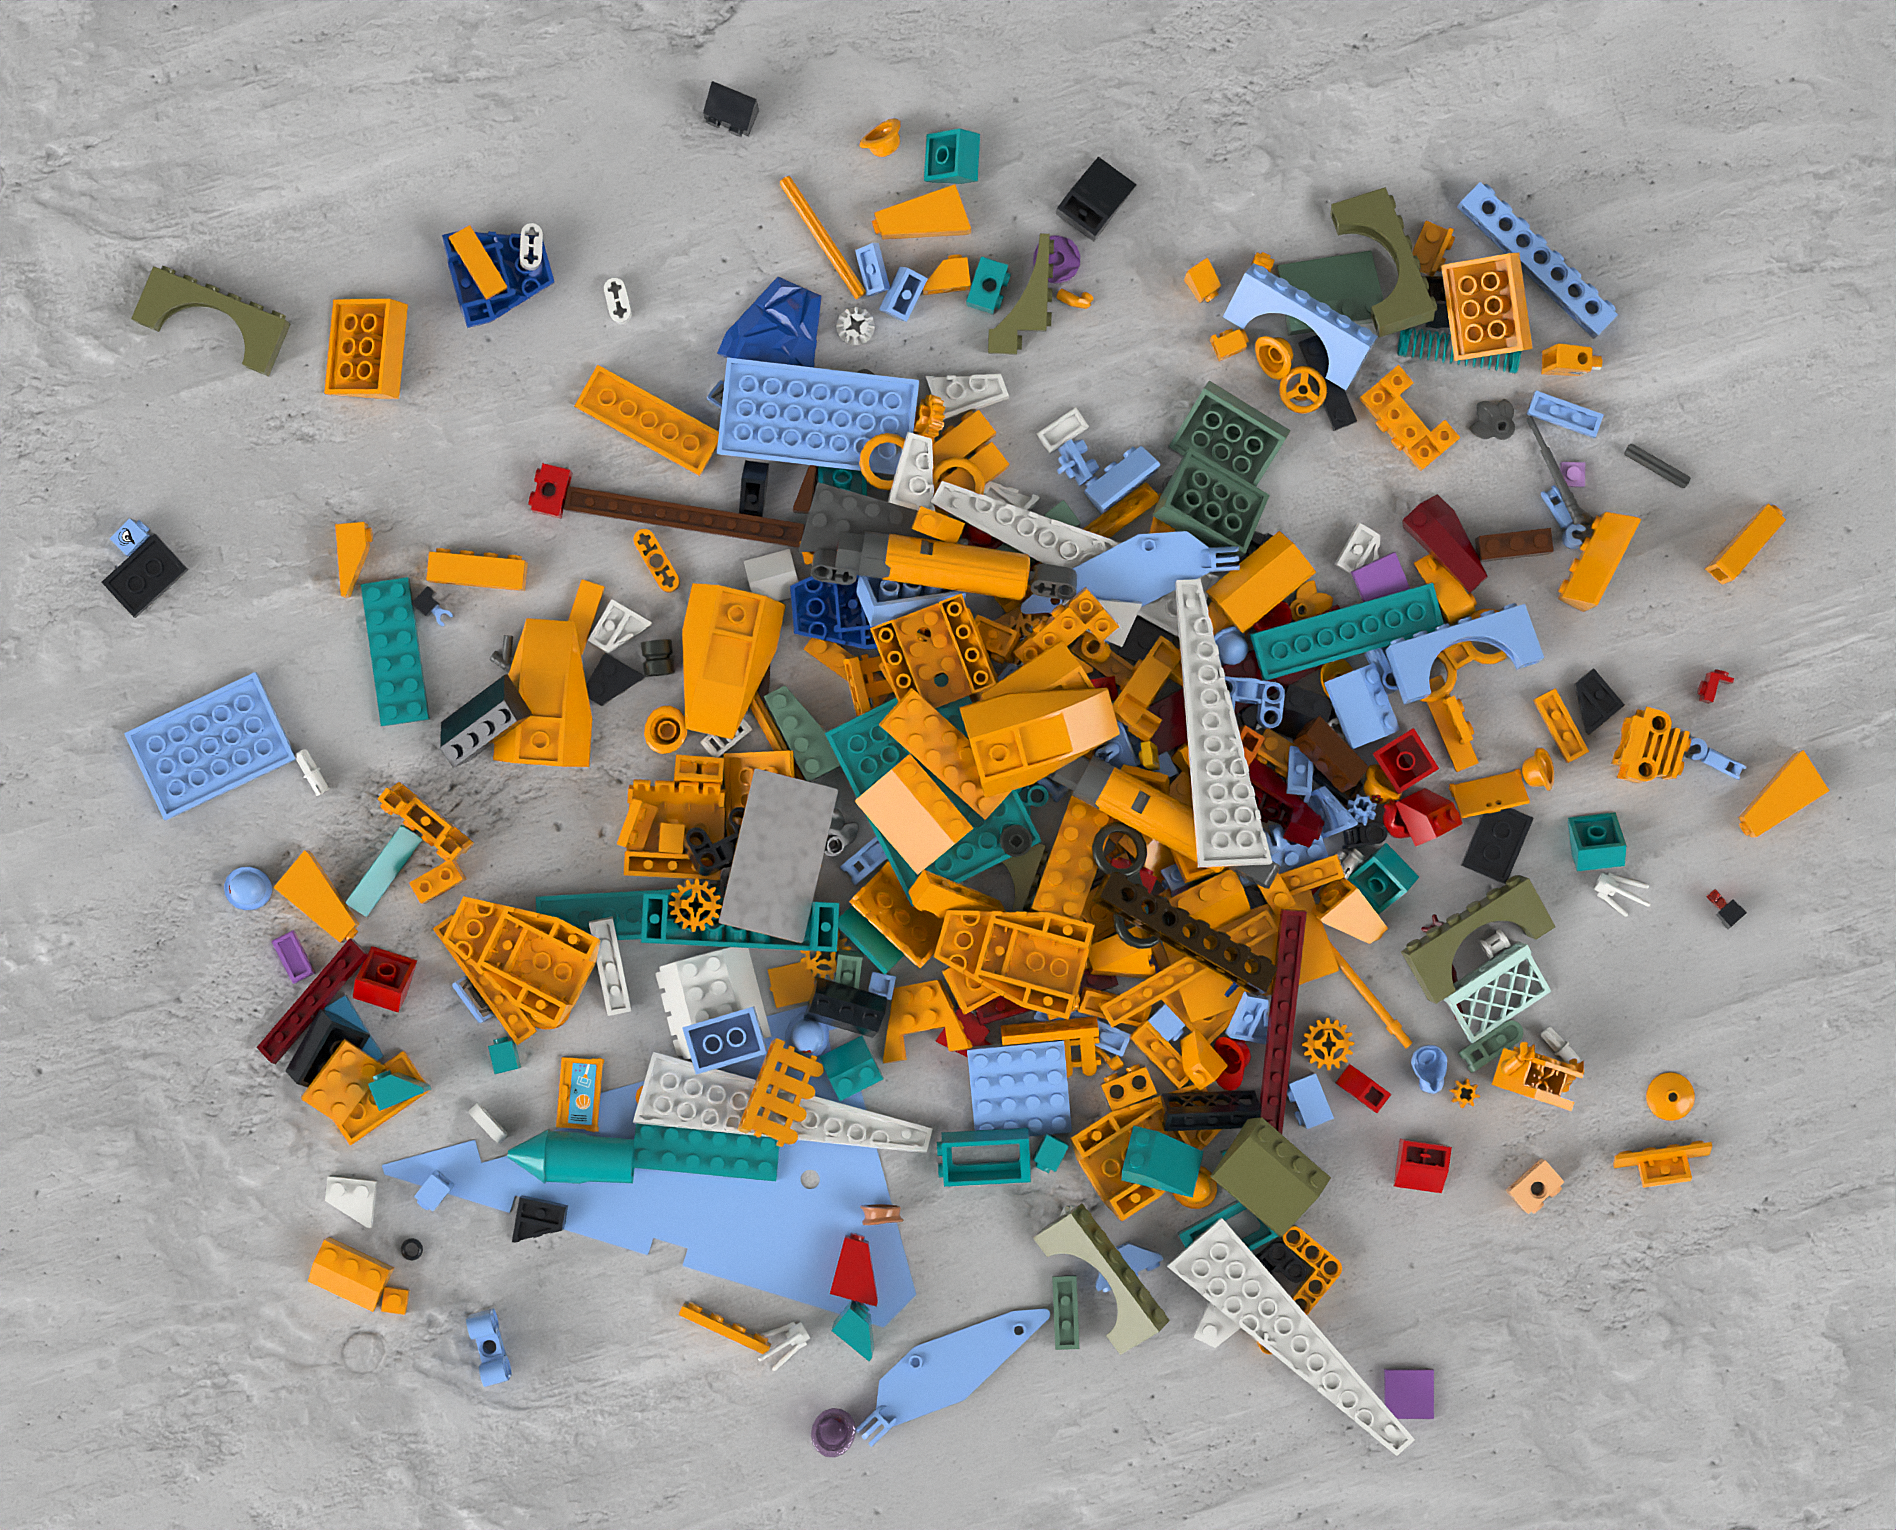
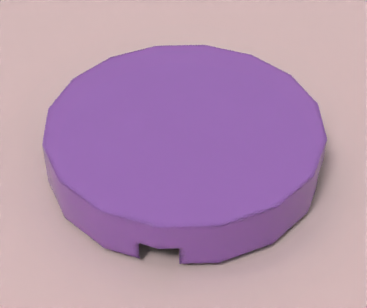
[1033,235,1080,284]

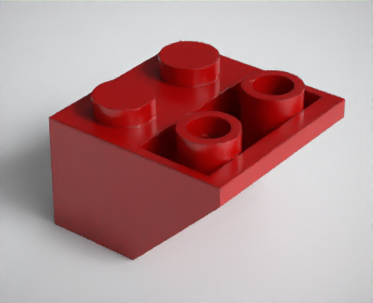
[1393,1138,1452,1194]

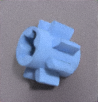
[1347,794,1377,825]

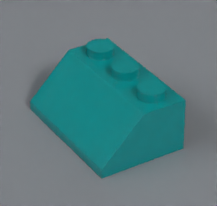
[838,906,904,975]

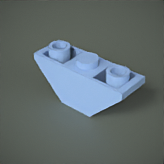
[1095,1242,1163,1293]

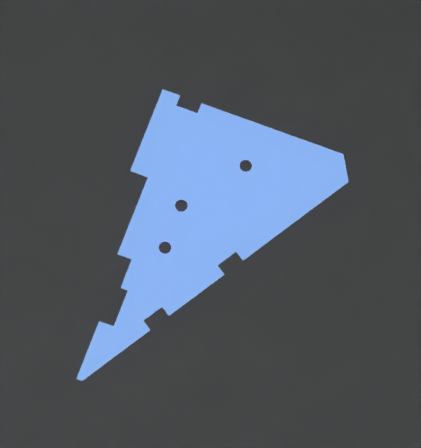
[382,1005,916,1327]

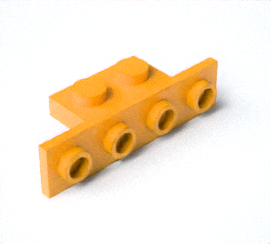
[1426,675,1479,772]
[1613,1141,1712,1188]

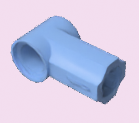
[1364,647,1398,694]

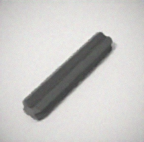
[1624,444,1691,488]

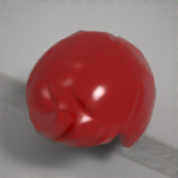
[1252,601,1292,632]
[1383,799,1411,839]

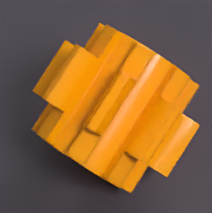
[1449,1078,1480,1108]

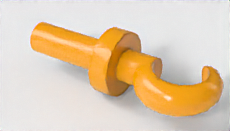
[1105,844,1125,862]

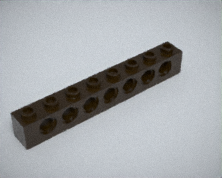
[1092,871,1278,996]

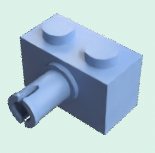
[1095,719,1141,770]

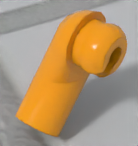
[1056,288,1093,309]

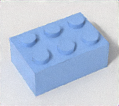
[682,1006,768,1075]

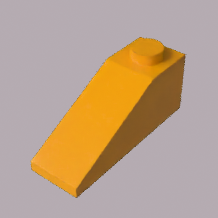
[335,522,373,598]

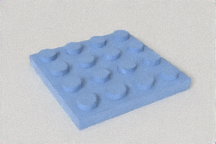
[967,1040,1072,1136]

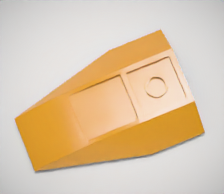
[682,583,786,740]
[493,618,593,767]
[959,688,1120,798]

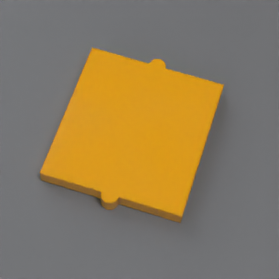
[768,962,816,1008]

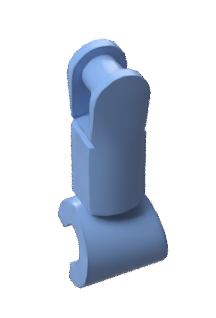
[1540,485,1586,549]
[1687,737,1746,780]

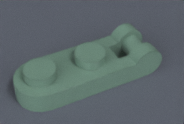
[1458,1020,1523,1073]

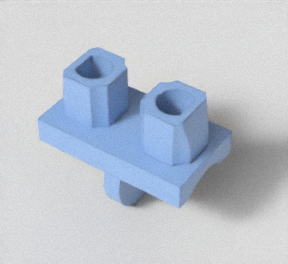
[1057,439,1099,486]

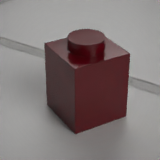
[1283,806,1323,848]

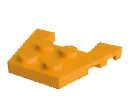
[883,980,972,1063]

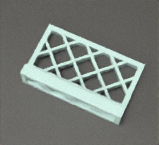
[1443,941,1551,1043]

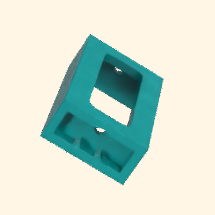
[937,1128,1031,1187]
[1177,1200,1278,1251]

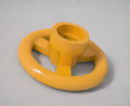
[1279,366,1327,414]

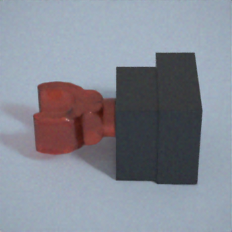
[1706,889,1747,929]

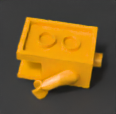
[1491,1042,1584,1111]

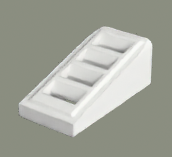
[700,719,753,758]

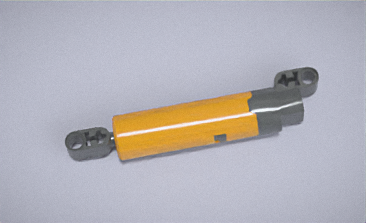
[811,530,1077,600]
[1047,755,1280,889]

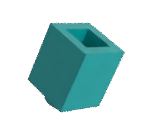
[488,1037,521,1074]

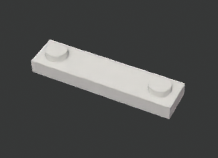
[589,917,631,1016]

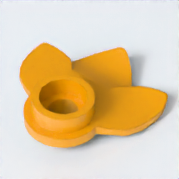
[1289,580,1333,621]

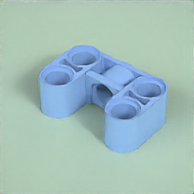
[1224,677,1285,729]
[466,1308,512,1387]

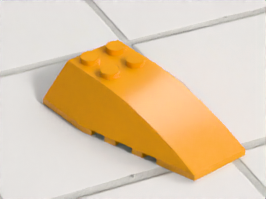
[442,896,600,1027]
[934,910,1095,1020]
[1070,1084,1222,1221]

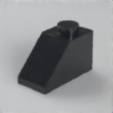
[739,460,769,517]

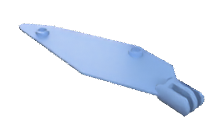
[1020,531,1240,614]
[855,1309,1050,1447]

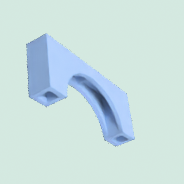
[1223,263,1378,390]
[1385,603,1544,705]

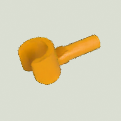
[1095,1046,1124,1071]

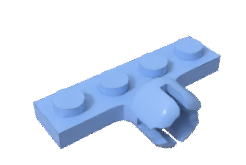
[1236,824,1328,888]

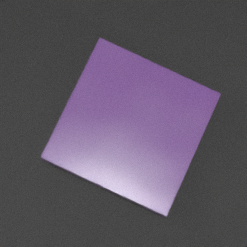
[1351,552,1410,602]
[1384,1369,1434,1419]

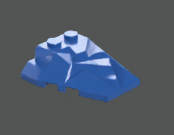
[442,231,555,328]
[717,277,821,368]
[790,575,878,650]

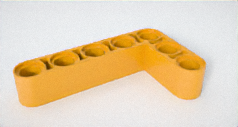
[1257,1224,1342,1355]

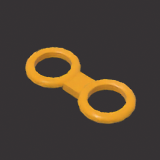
[859,433,985,514]
[1420,609,1508,702]

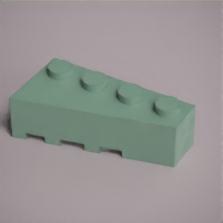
[764,686,841,782]

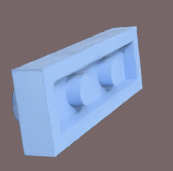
[1527,391,1604,438]

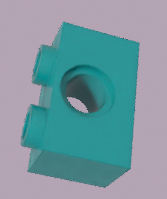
[966,256,1011,314]
[1033,1133,1069,1173]

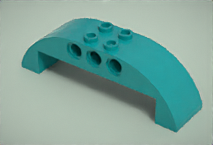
[641,893,839,952]

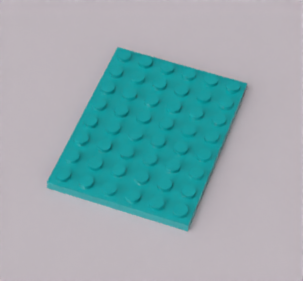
[825,674,1042,906]

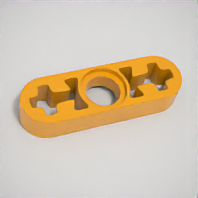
[633,529,680,593]

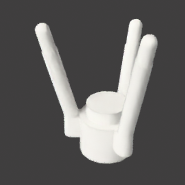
[1594,872,1651,917]
[758,1321,811,1371]

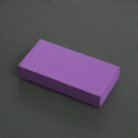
[271,930,316,984]

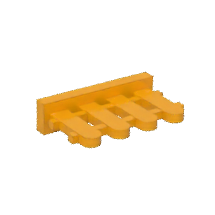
[843,654,896,717]
[1001,1016,1101,1078]
[737,1038,824,1147]

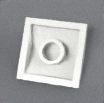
[744,549,799,601]

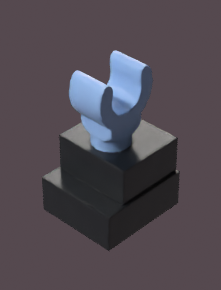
[411,586,454,627]

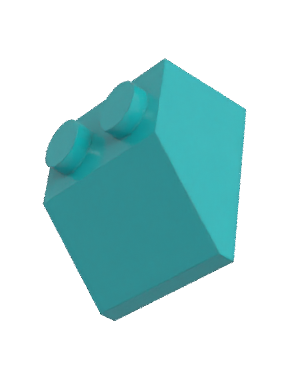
[924,128,980,184]
[1568,812,1627,871]
[1347,843,1419,915]
[819,1035,884,1101]
[368,1070,431,1111]
[831,1300,874,1361]

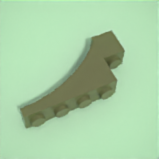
[988,233,1054,355]

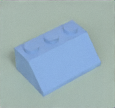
[1084,446,1160,515]
[1324,663,1400,749]

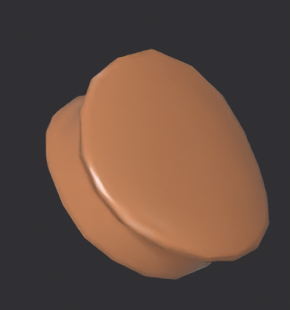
[860,1204,904,1225]

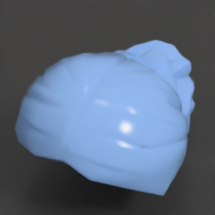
[1411,1045,1447,1094]

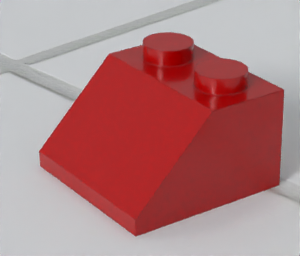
[1372,728,1439,794]
[1395,788,1463,847]
[353,946,417,1013]

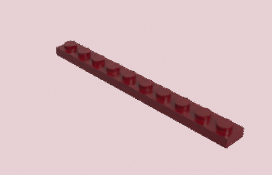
[1260,909,1307,1134]

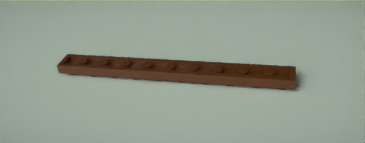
[564,486,805,548]

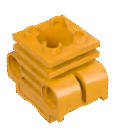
[1611,706,1691,783]

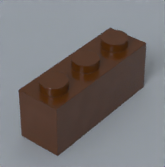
[1475,528,1554,562]
[1293,716,1369,793]

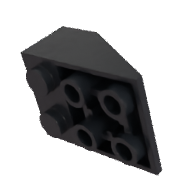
[1056,156,1137,242]

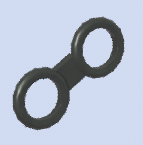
[1092,822,1169,949]

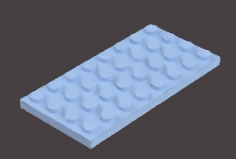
[717,357,919,475]

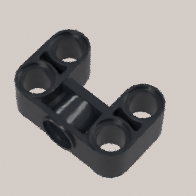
[683,807,745,876]
[1255,1240,1307,1283]

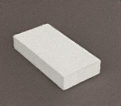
[1036,407,1089,454]

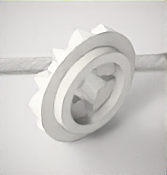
[836,307,875,346]

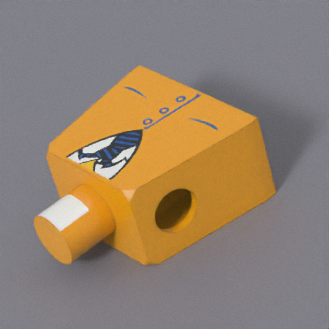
[1541,344,1603,376]

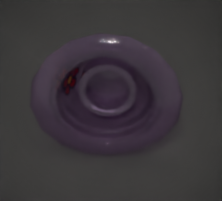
[811,1408,856,1458]

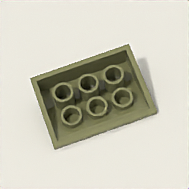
[1210,1117,1331,1237]

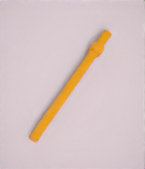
[1329,941,1413,1049]

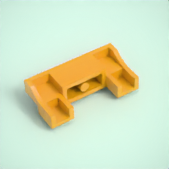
[1359,365,1460,471]
[1013,587,1119,665]
[1112,636,1183,742]
[378,782,474,861]

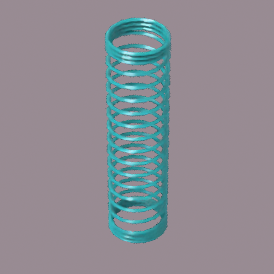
[1397,327,1522,374]

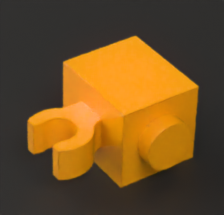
[658,819,702,854]

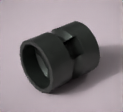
[641,639,675,677]
[1000,825,1032,857]

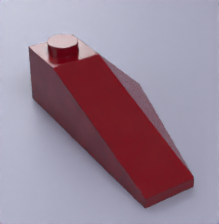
[1402,494,1488,593]
[1248,758,1325,829]

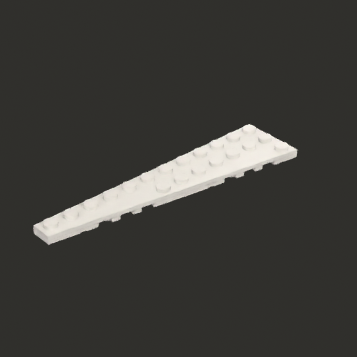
[930,481,1219,638]
[1175,579,1272,868]
[633,1052,933,1153]
[1166,1218,1415,1456]

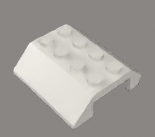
[655,947,772,1060]

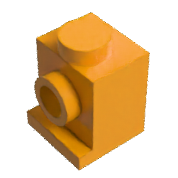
[1210,328,1249,361]

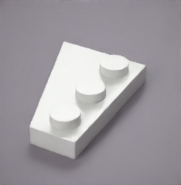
[925,374,1009,422]
[1062,599,1142,647]

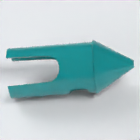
[507,1129,635,1184]

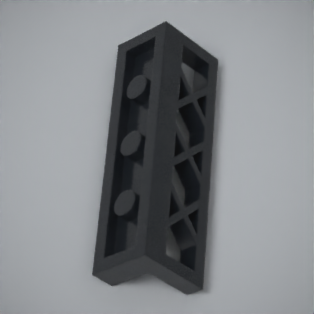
[1161,1090,1262,1131]

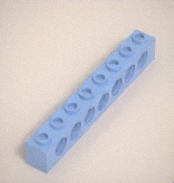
[1457,182,1618,339]

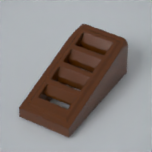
[793,465,817,514]

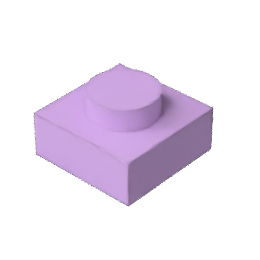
[1560,462,1585,487]

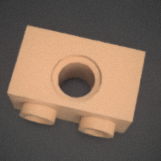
[1505,1158,1564,1214]

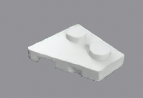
[587,599,652,653]

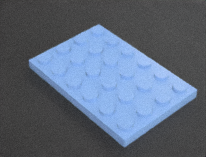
[124,672,296,821]

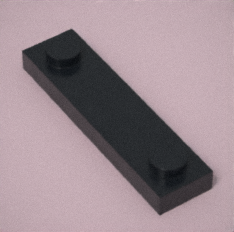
[1298,335,1357,431]

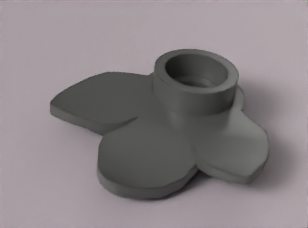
[1470,399,1515,440]
[824,808,859,856]

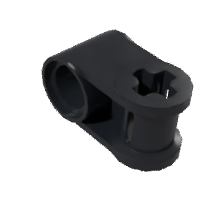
[1342,822,1388,849]

